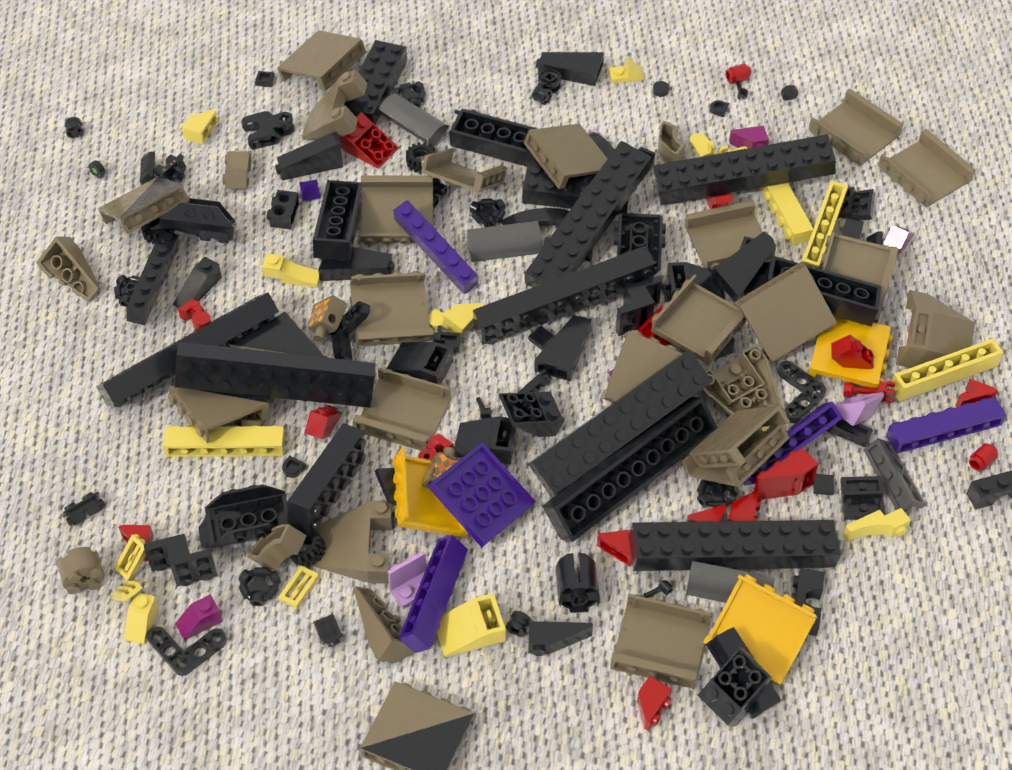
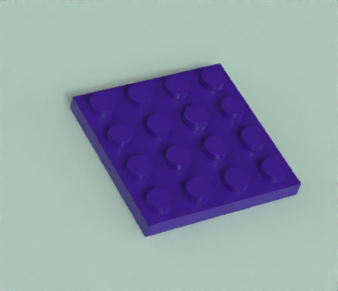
[427,442,536,548]

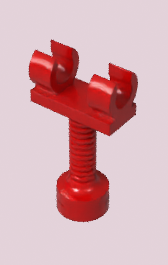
[843,381,895,403]

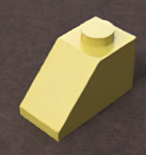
[182,109,218,144]
[442,303,484,335]
[124,593,159,645]

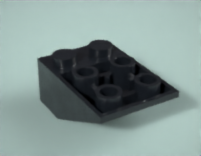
[666,262,725,301]
[387,342,453,384]
[499,391,564,437]
[454,416,517,464]
[697,646,772,727]

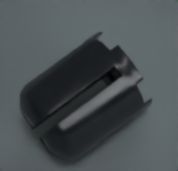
[555,553,600,613]

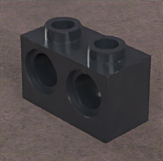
[267,190,300,230]

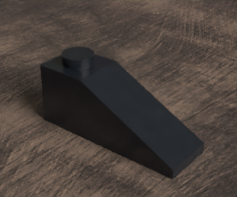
[173,256,222,308]
[528,621,593,656]

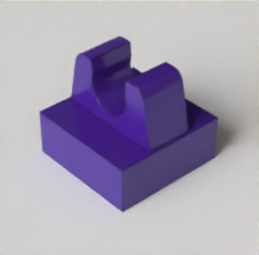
[299,179,320,201]

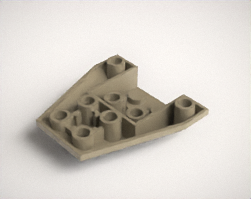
[896,290,975,368]
[702,344,782,430]

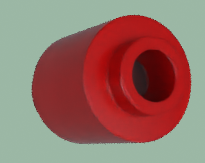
[725,63,751,83]
[969,443,998,471]

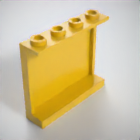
[808,316,893,388]
[392,447,469,538]
[703,574,817,685]

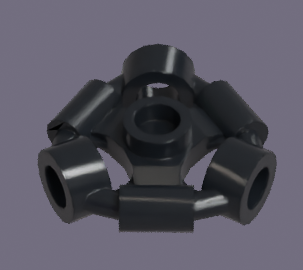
[392,81,426,107]
[470,198,506,227]
[114,275,140,307]
[697,480,738,508]
[238,567,281,606]

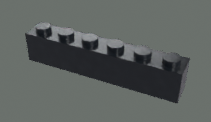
[127,230,179,325]

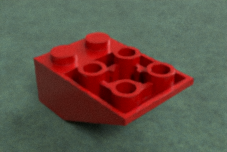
[338,112,399,169]
[753,448,819,500]

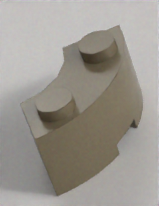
[658,121,686,163]
[222,151,251,189]
[247,524,306,570]

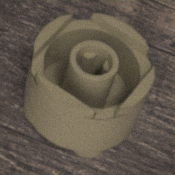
[57,547,105,594]

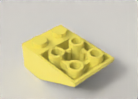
[436,593,506,658]

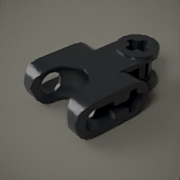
[241,111,295,150]

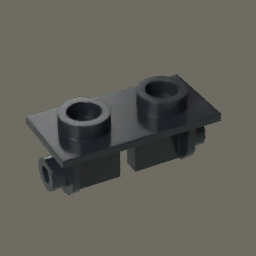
[62,492,105,526]

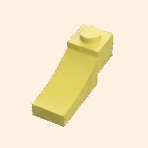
[262,253,320,288]
[843,508,911,542]

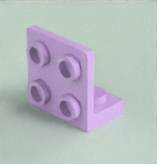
[388,551,426,609]

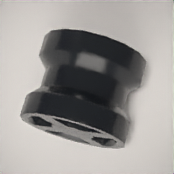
[532,84,552,105]
[64,117,83,139]
[505,610,531,637]

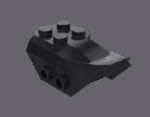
[151,198,236,243]
[614,213,666,275]
[198,484,288,548]

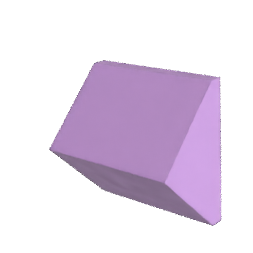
[835,392,884,426]

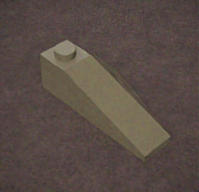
[36,236,101,301]
[353,586,414,663]

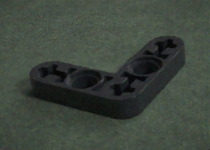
[331,301,370,360]
[778,361,826,423]
[147,626,227,676]

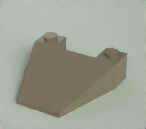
[302,69,367,140]
[309,501,393,584]

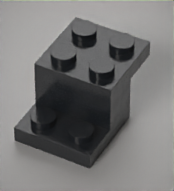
[615,276,662,336]
[143,533,218,586]

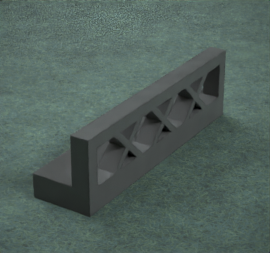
[863,438,926,512]

